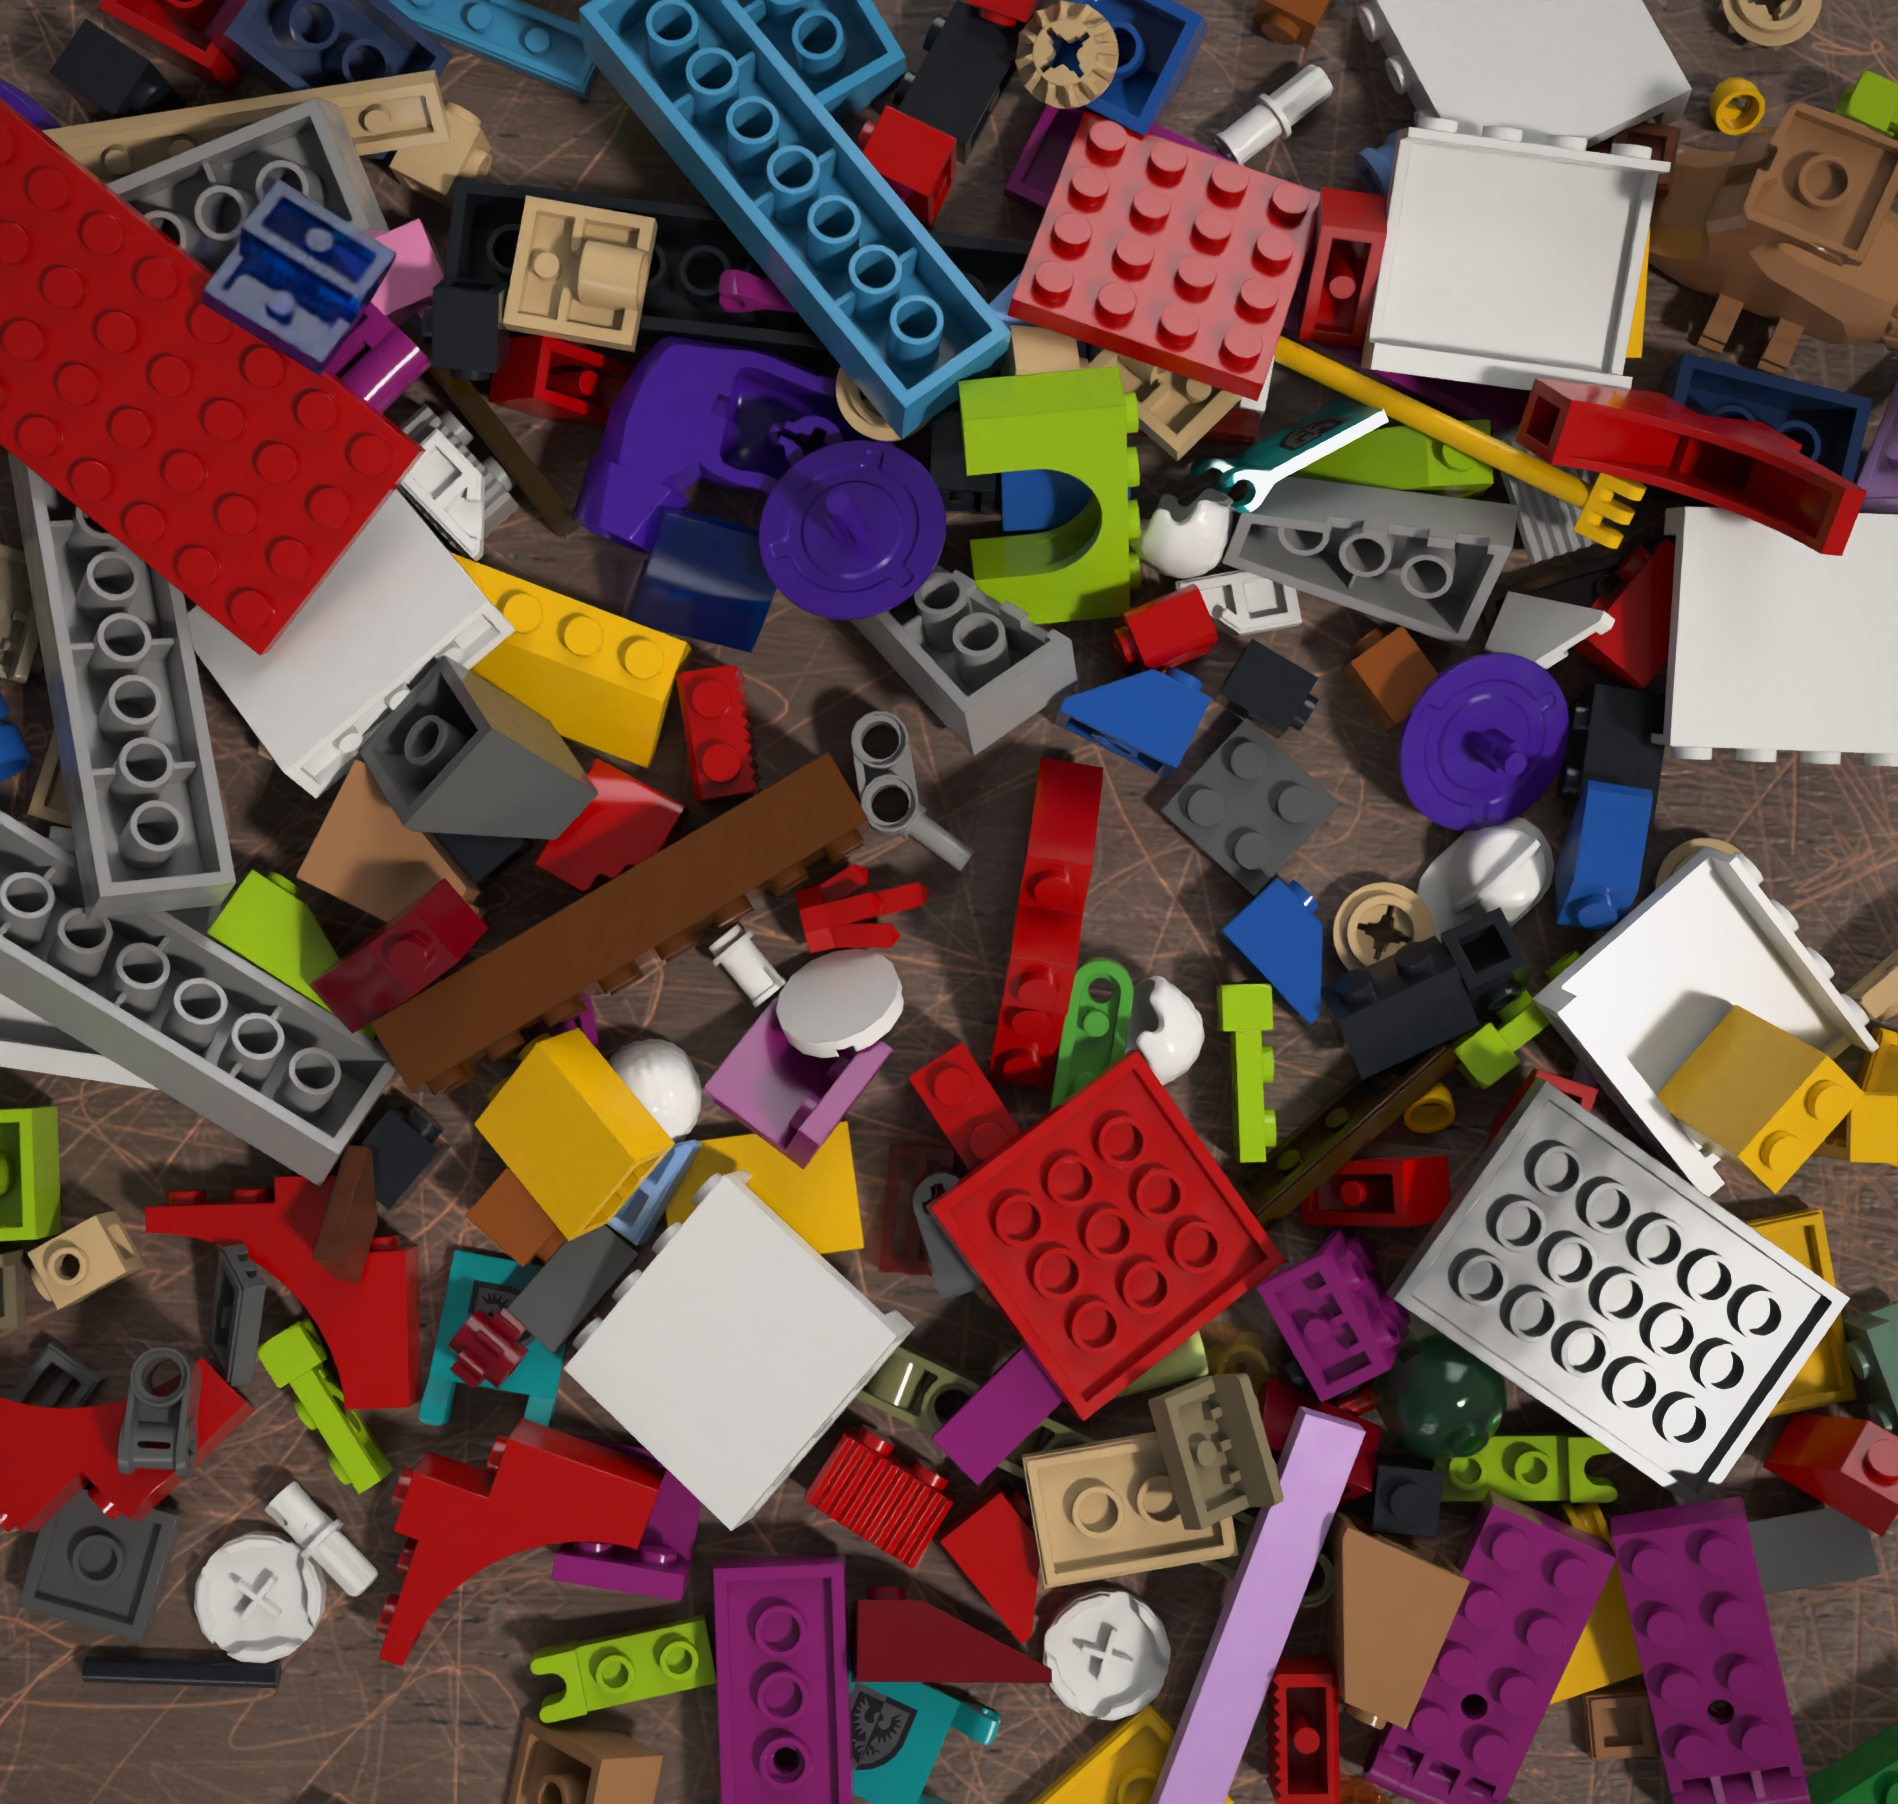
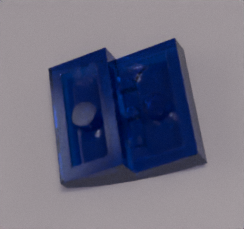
[201,179,396,376]
[628,506,776,653]

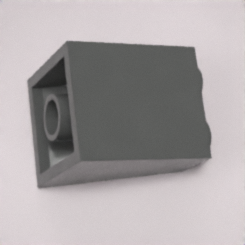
[358,655,599,840]

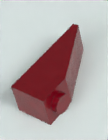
[309,878,488,1034]
[851,1587,1052,1683]

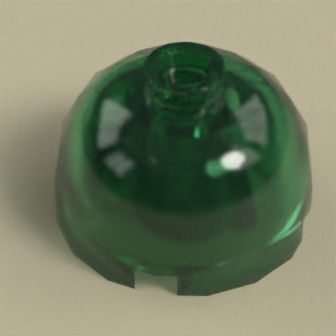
[1371,1333,1507,1459]

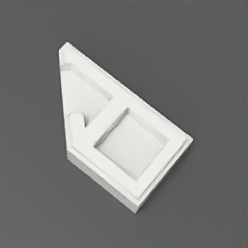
[400,428,485,562]
[1174,570,1302,637]
[1484,591,1615,669]

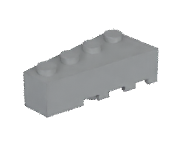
[1223,476,1519,648]
[850,564,1078,756]

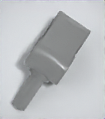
[851,711,975,872]

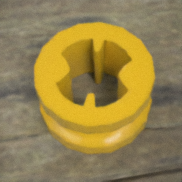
[1559,1501,1612,1547]

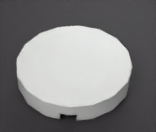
[776,948,904,1058]
[194,1530,327,1663]
[1042,1587,1171,1721]

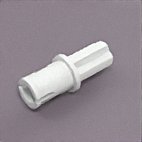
[1214,65,1333,166]
[264,1481,378,1597]

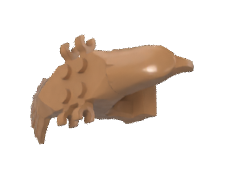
[1643,102,1898,376]

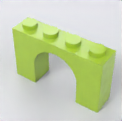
[958,366,1141,625]

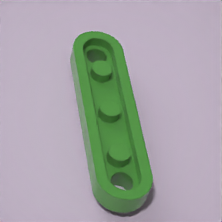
[1049,957,1134,1112]

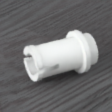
[709,924,787,1008]

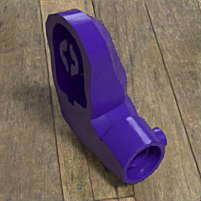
[572,336,894,558]

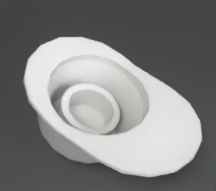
[1416,817,1554,943]

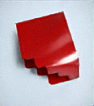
[534,758,689,896]

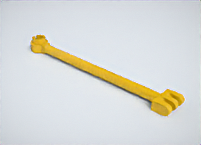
[1274,335,1647,549]

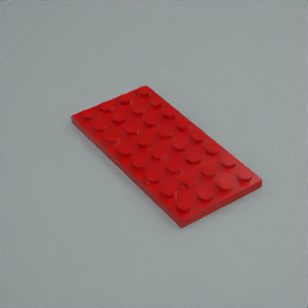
[0,97,426,656]

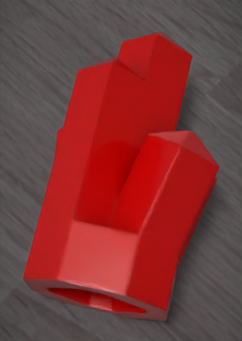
[795,863,929,954]

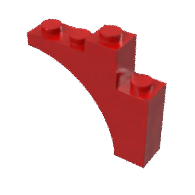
[1515,378,1867,556]
[988,757,1104,1090]
[145,1167,422,1410]
[0,1357,256,1533]
[376,1418,667,1667]

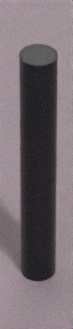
[82,1656,281,1689]

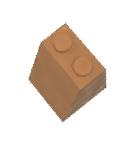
[296,759,490,924]
[1325,1508,1470,1729]

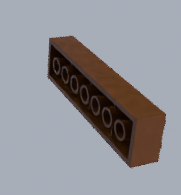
[370,752,869,1096]

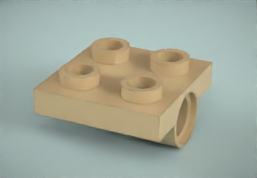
[502,195,658,352]
[1089,349,1243,461]

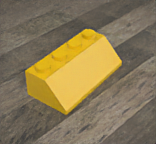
[450,552,694,769]

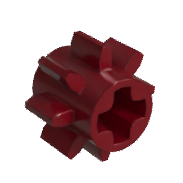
[448,1308,529,1389]

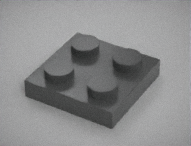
[1159,717,1340,898]
[18,1484,185,1641]

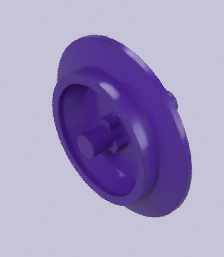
[759,440,947,620]
[1398,652,1569,831]

